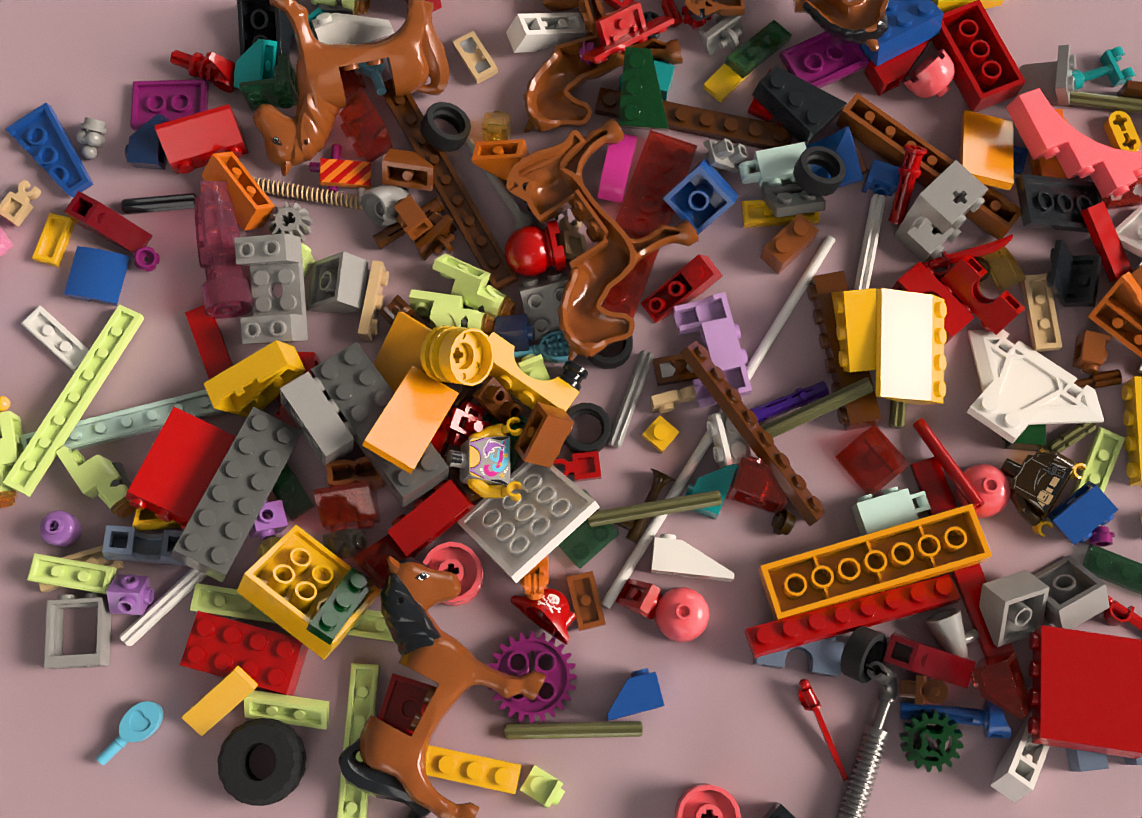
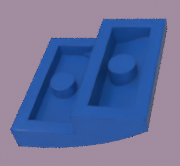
[64,246,130,306]

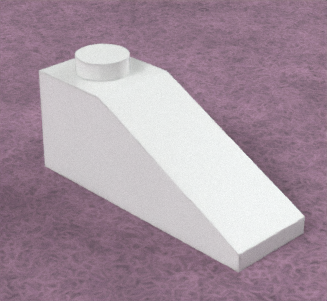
[506,12,587,53]
[312,13,394,44]
[650,534,734,582]
[990,711,1050,803]

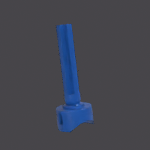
[899,699,1012,739]

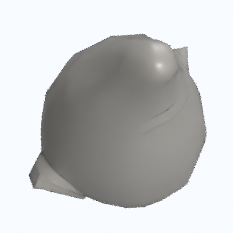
[358,185,409,227]

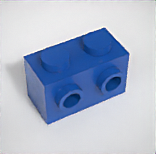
[1047,481,1119,545]

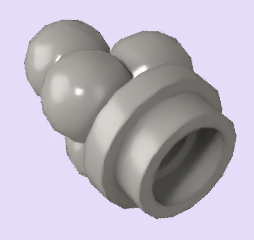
[76,117,107,160]

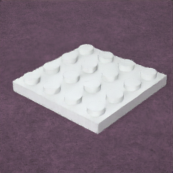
[457,462,600,583]

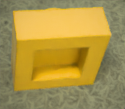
[642,415,680,453]

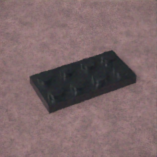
[1015,174,1102,233]

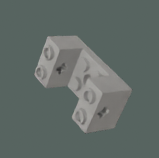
[894,160,988,263]
[234,233,308,344]

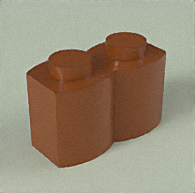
[326,456,385,495]

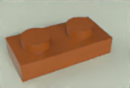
[566,571,606,632]

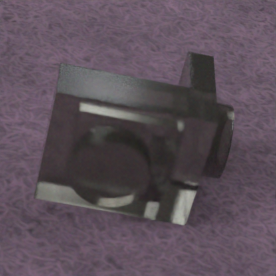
[322,529,368,560]

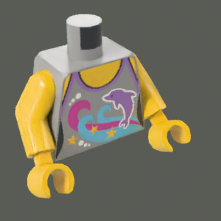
[446,417,523,502]

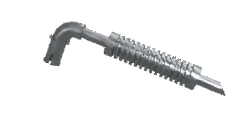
[836,661,898,818]

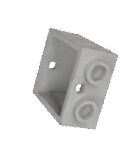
[44,593,112,669]

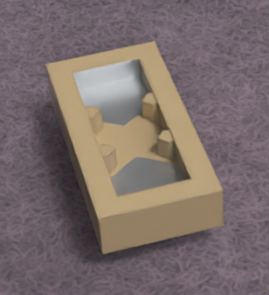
[452,30,498,84]

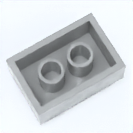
[280,372,355,468]

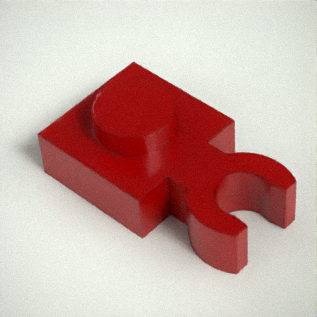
[554,451,601,482]

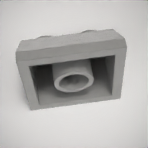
[308,251,369,314]
[1034,555,1110,629]
[979,570,1050,647]

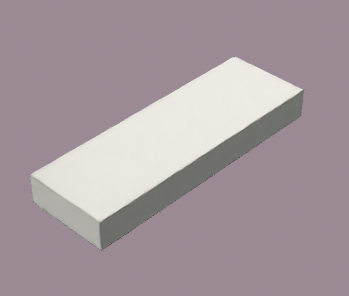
[21,305,89,372]

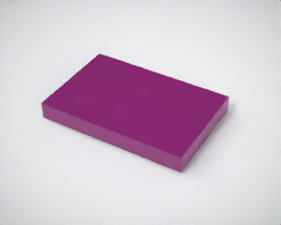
[779,31,869,88]
[130,79,209,130]

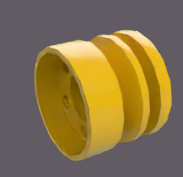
[420,325,494,386]

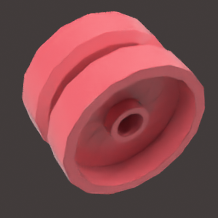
[423,542,484,607]
[674,784,741,818]

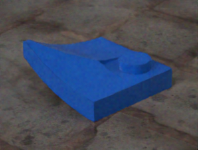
[806,126,864,188]

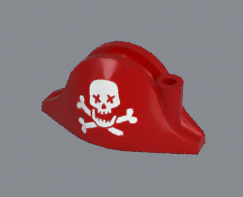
[510,588,576,645]

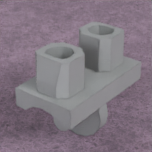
[698,15,744,56]
[703,138,748,173]

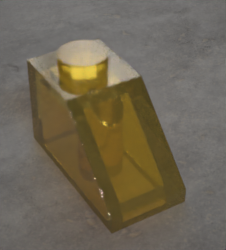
[481,111,512,141]

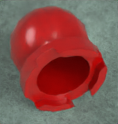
[505,220,566,277]

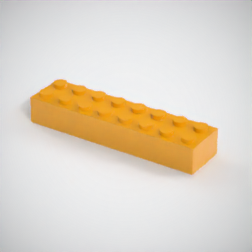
[758,504,992,621]

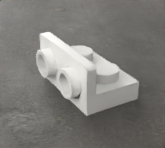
[706,412,753,468]

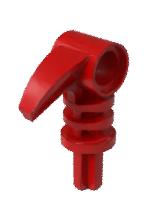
[170,50,236,93]

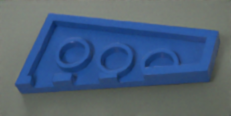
[5,102,94,197]

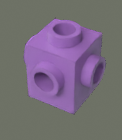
[249,500,288,540]
[106,574,154,615]

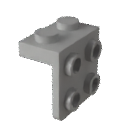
[1017,45,1076,106]
[517,272,570,340]

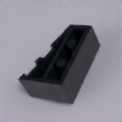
[752,66,847,146]

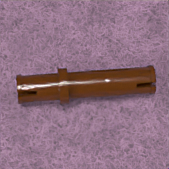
[373,196,445,249]

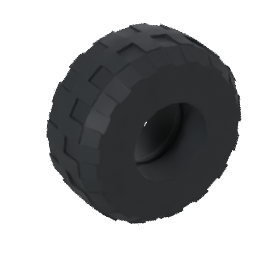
[217,718,307,806]

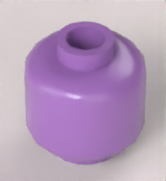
[39,510,82,548]

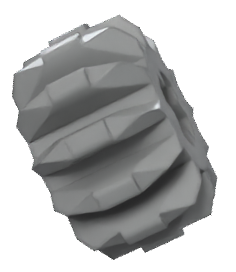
[268,202,313,242]

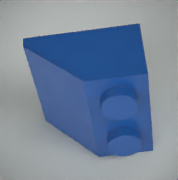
[663,158,739,235]
[606,668,665,721]

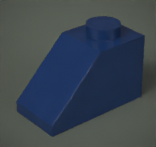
[125,114,170,170]

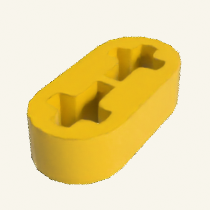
[1104,111,1141,152]

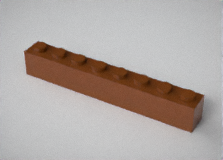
[836,93,1021,240]

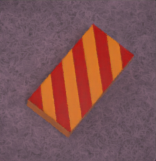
[319,158,371,189]

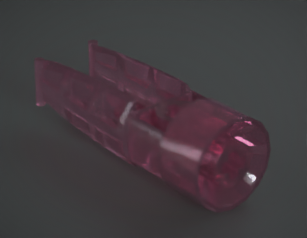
[194,181,254,319]

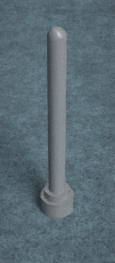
[465,137,537,230]

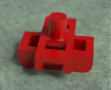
[445,401,493,447]

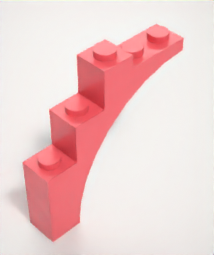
[1006,88,1142,198]

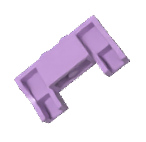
[673,292,752,409]

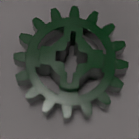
[899,708,964,772]

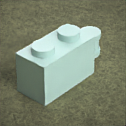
[738,142,812,189]
[851,487,931,536]

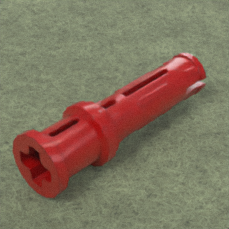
[888,145,927,225]

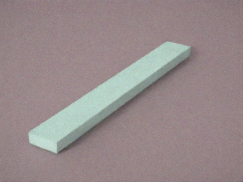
[20,389,228,451]

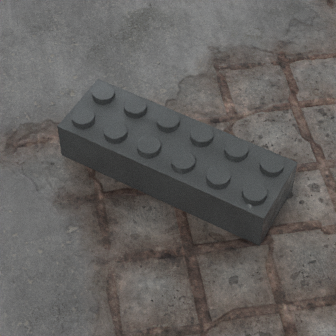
[311,342,449,507]
[171,407,303,582]

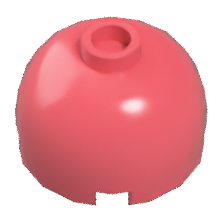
[903,49,955,98]
[954,464,1011,518]
[655,587,710,643]

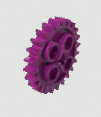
[488,631,577,723]

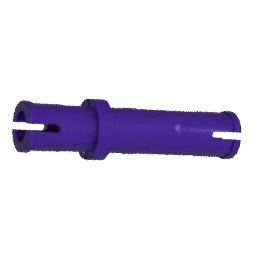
[750,381,829,423]

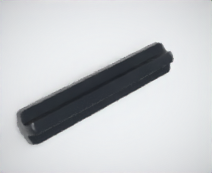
[121,193,198,214]

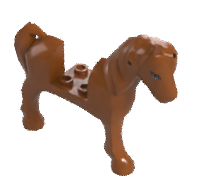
[253,0,450,176]
[523,0,683,133]
[506,118,699,361]

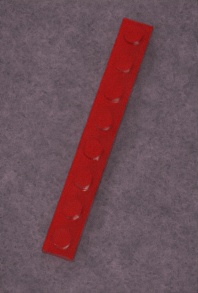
[744,574,961,658]

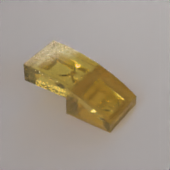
[980,240,1026,291]

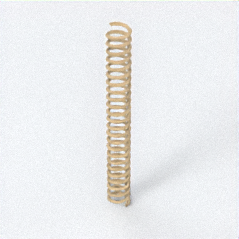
[253,176,364,211]

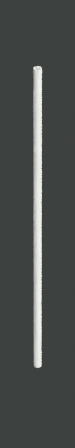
[601,235,835,609]

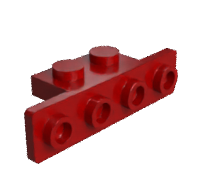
[582,1,675,64]

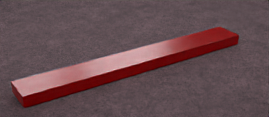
[910,457,1018,671]

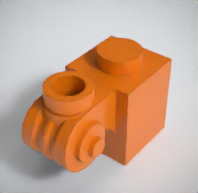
[520,554,549,600]

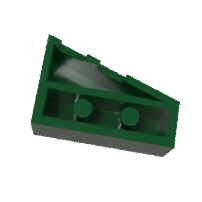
[618,47,670,132]

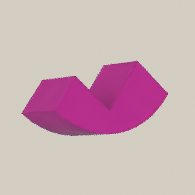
[597,134,637,203]

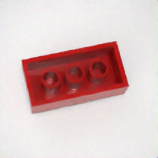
[931,0,1026,112]
[180,611,308,696]

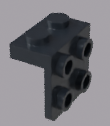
[1046,240,1102,307]

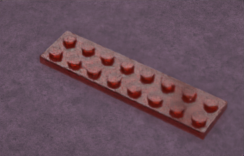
[601,130,698,319]

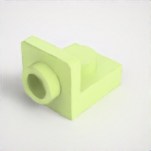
[517,354,551,381]
[520,765,565,809]

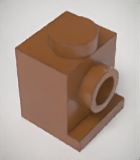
[394,195,434,242]
[1072,330,1112,374]

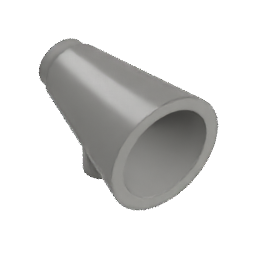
[924,608,979,659]

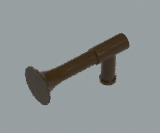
[615,468,676,543]

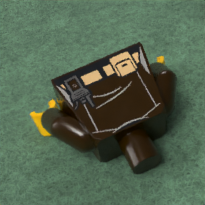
[1000,452,1086,537]

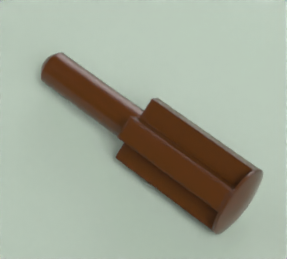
[1074,369,1122,389]

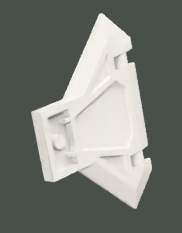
[967,330,1104,444]

